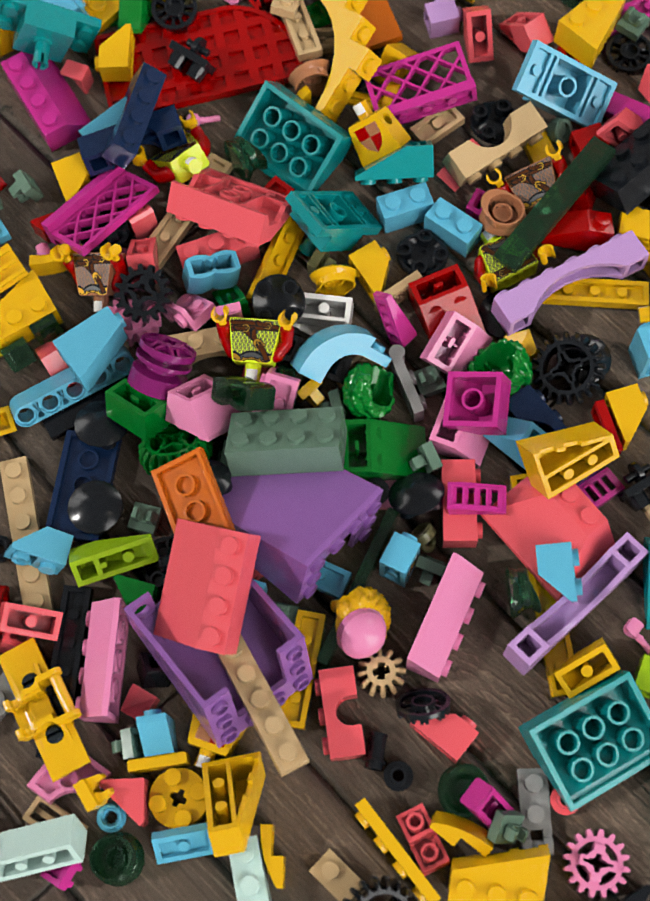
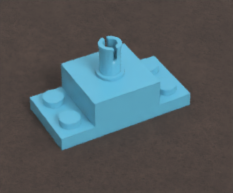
[512,40,618,127]

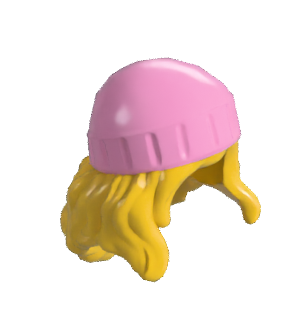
[330,586,391,659]

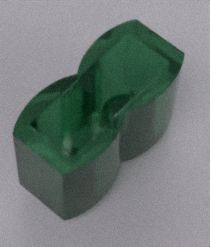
[211,376,276,411]

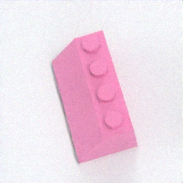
[406,552,486,683]
[75,597,130,724]

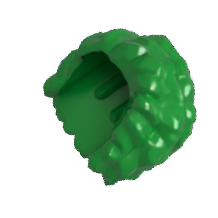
[467,338,533,397]
[342,362,395,420]

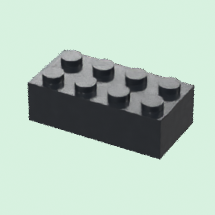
[585,118,650,214]

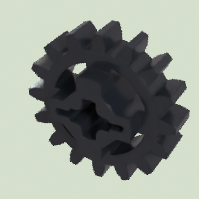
[113,264,174,324]

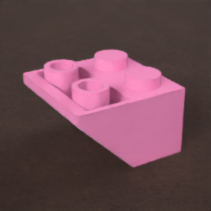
[419,311,493,375]
[165,374,240,442]
[429,398,490,468]

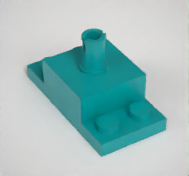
[0,0,102,70]
[285,191,383,257]

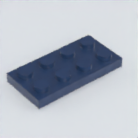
[45,430,122,543]

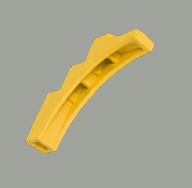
[315,0,383,122]

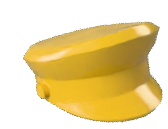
[309,264,357,297]

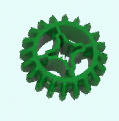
[138,424,213,475]

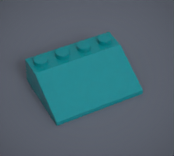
[229,80,353,191]
[518,670,650,812]

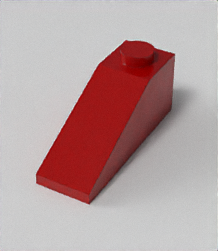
[526,209,614,251]

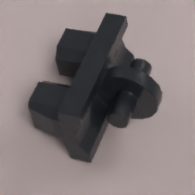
[167,37,216,83]
[618,462,650,512]

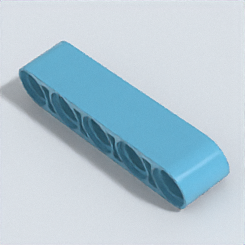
[9,345,134,427]

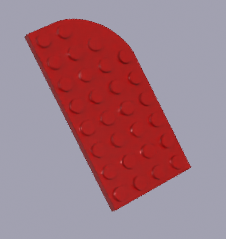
[94,5,303,111]

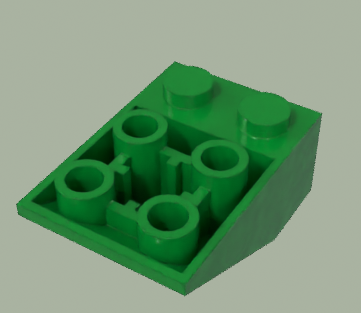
[105,378,171,442]
[344,419,426,480]

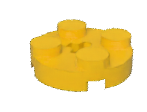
[148,768,206,829]

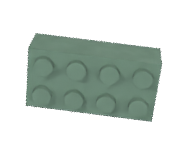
[224,406,347,477]

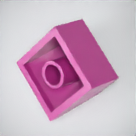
[442,371,511,435]

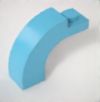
[290,324,392,384]

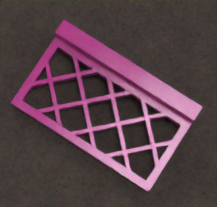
[364,41,477,125]
[41,165,160,257]

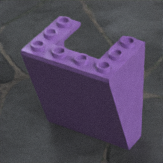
[222,469,383,604]
[123,578,314,748]

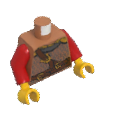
[486,140,570,217]
[50,242,129,312]

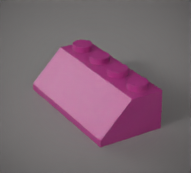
[0,52,91,152]

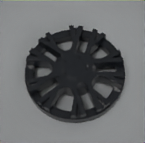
[151,0,198,32]
[606,33,650,76]
[395,688,451,725]

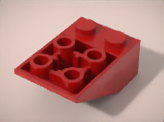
[408,264,486,340]

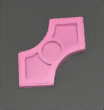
[27,756,112,805]

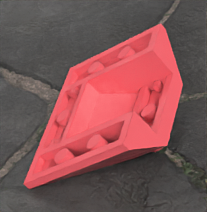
[480,476,615,602]

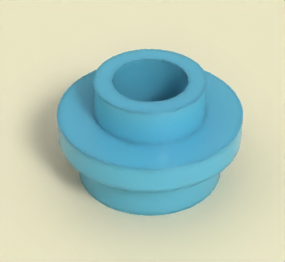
[96,802,127,833]

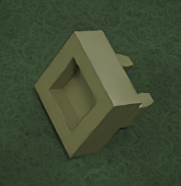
[307,248,337,276]

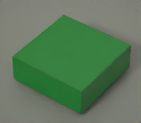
[306,0,332,28]

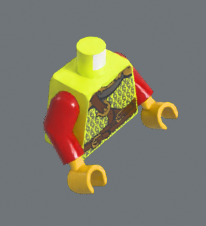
[132,110,211,184]
[473,231,556,293]
[211,305,298,382]

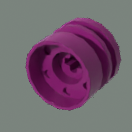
[127,333,196,401]

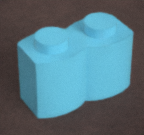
[182,250,241,294]

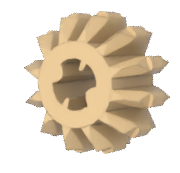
[356,649,406,699]

